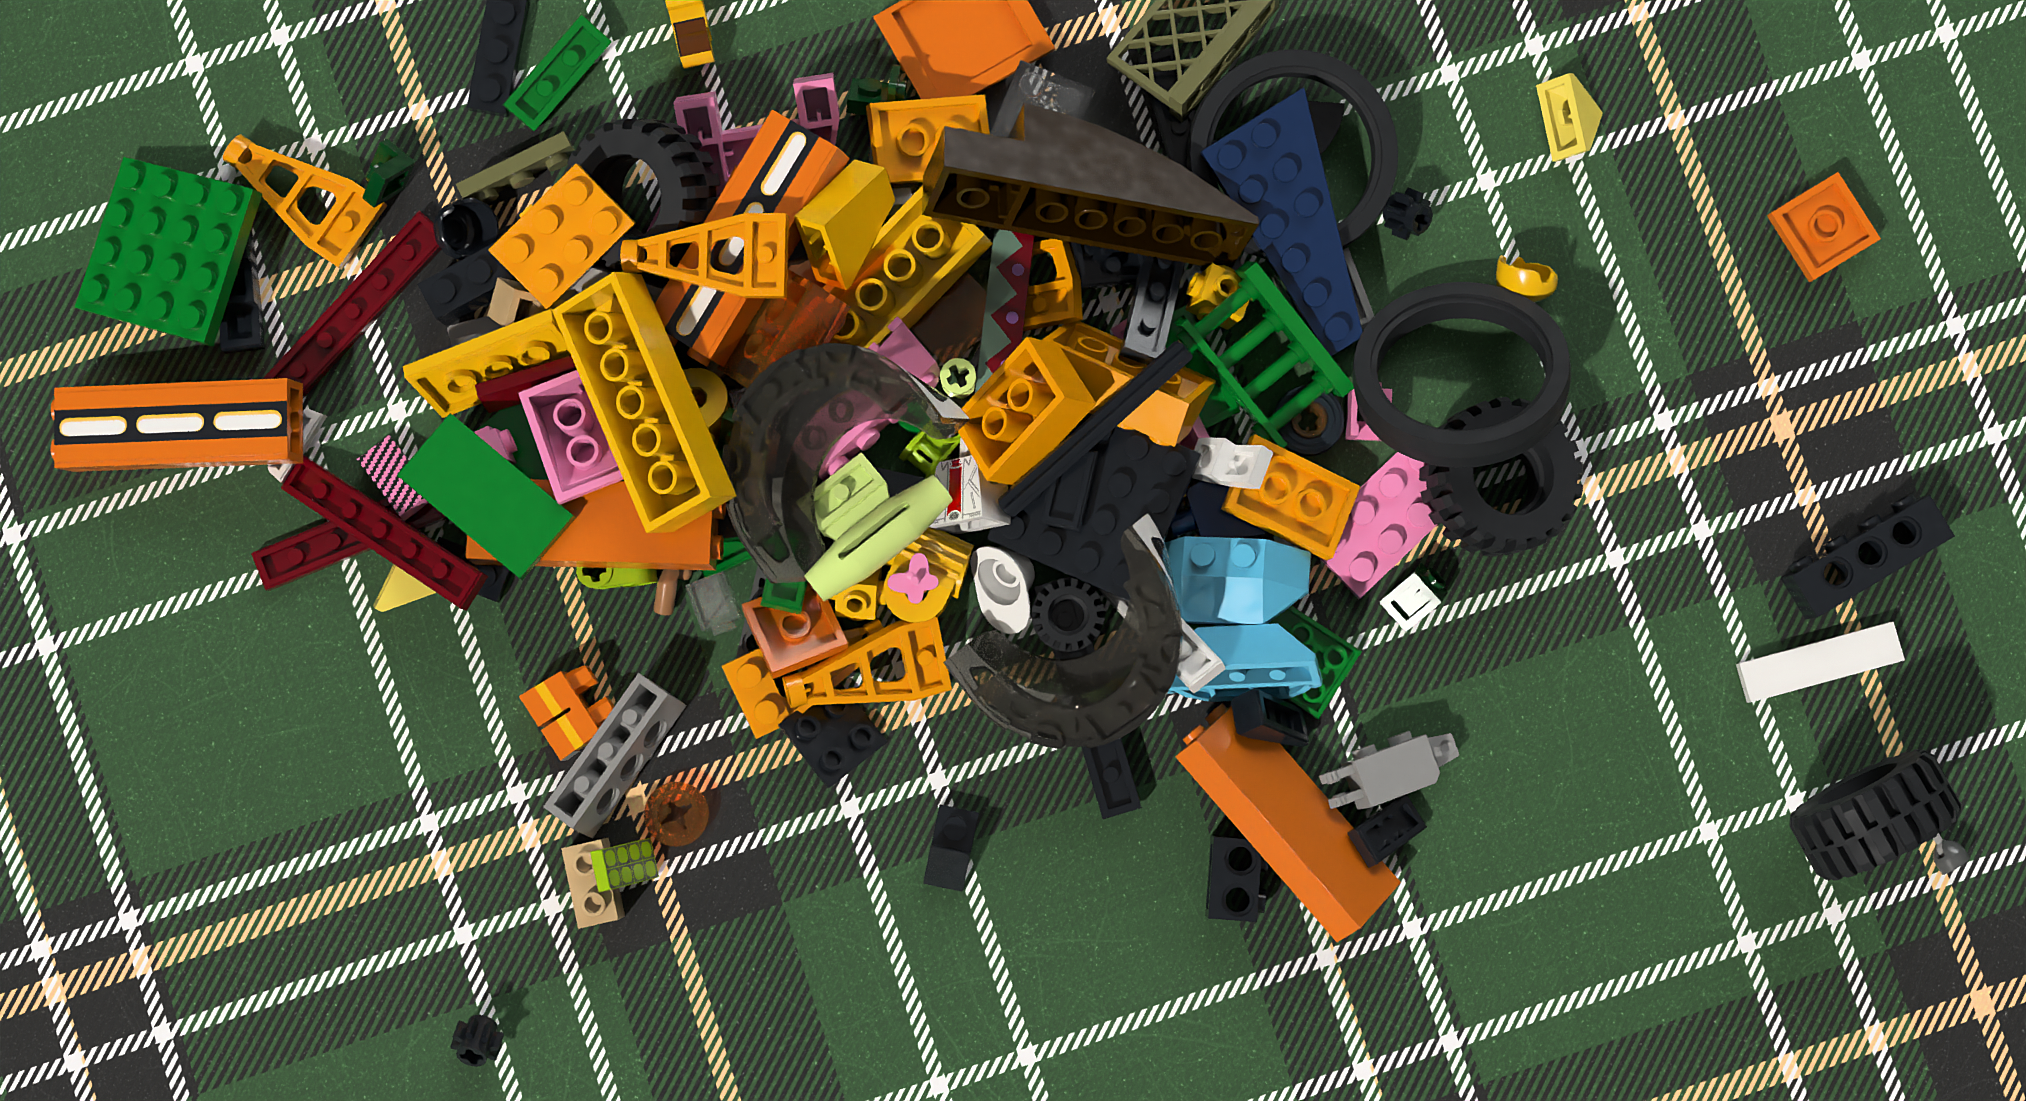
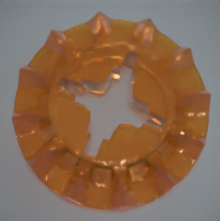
[644,781,710,846]

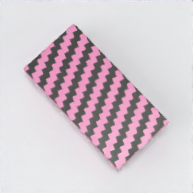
[357,435,429,521]

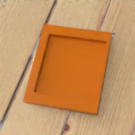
[873,0,1055,99]

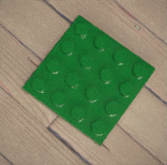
[74,157,262,346]

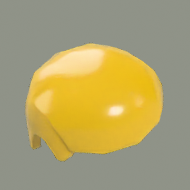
[1496,255,1558,302]

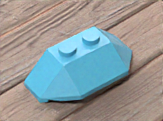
[1148,536,1311,625]
[1156,623,1322,702]

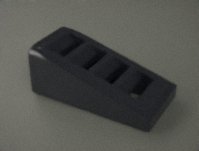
[1231,688,1309,747]

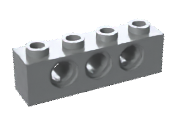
[543,673,687,838]

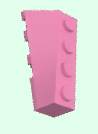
[790,316,940,482]

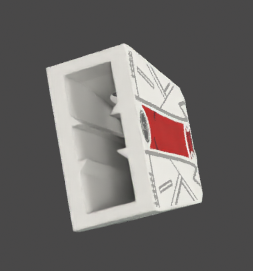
[929,438,1011,535]

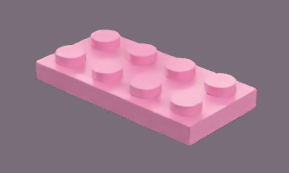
[1318,452,1438,599]

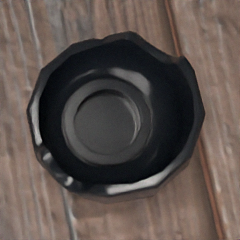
[433,198,499,261]

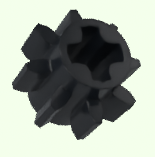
[1383,187,1433,240]
[450,1015,504,1067]

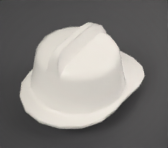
[970,546,1035,634]

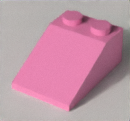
[518,370,624,505]

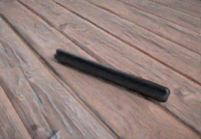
[998,340,1193,517]

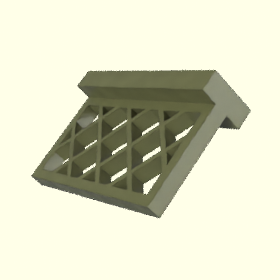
[1107,0,1280,122]

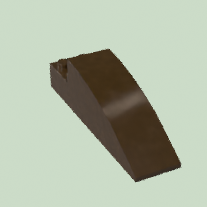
[922,103,1259,268]

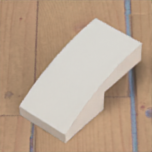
[1192,438,1274,489]

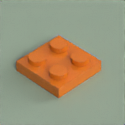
[1767,172,1881,282]
[742,582,848,679]

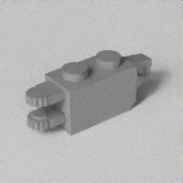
[1319,731,1459,809]

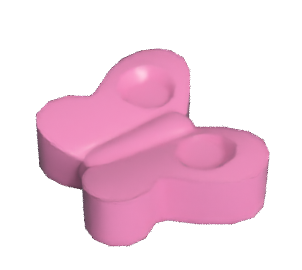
[888,553,939,604]

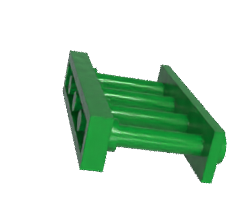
[1174,261,1354,448]

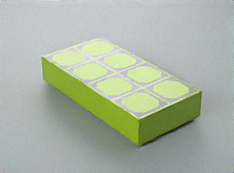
[590,838,659,892]

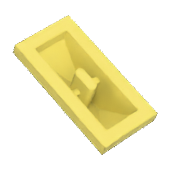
[1536,73,1603,162]
[373,564,436,612]

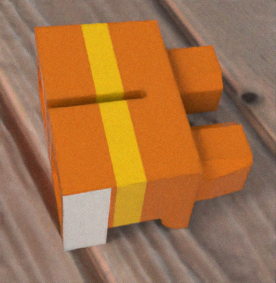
[519,665,615,761]

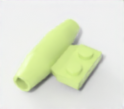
[798,452,953,601]

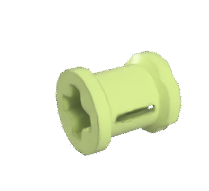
[940,358,977,399]

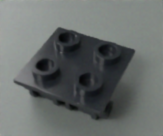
[778,682,888,788]

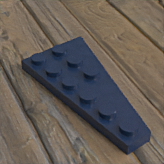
[1200,87,1363,356]

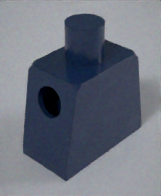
[1170,481,1267,538]

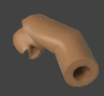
[654,569,692,615]

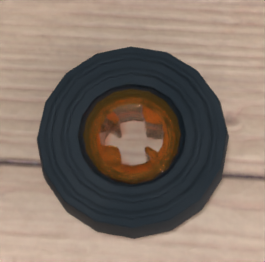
[1272,385,1344,457]

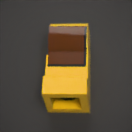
[665,0,715,69]

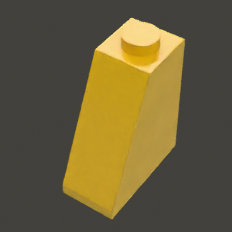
[794,159,895,290]

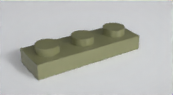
[456,131,575,204]

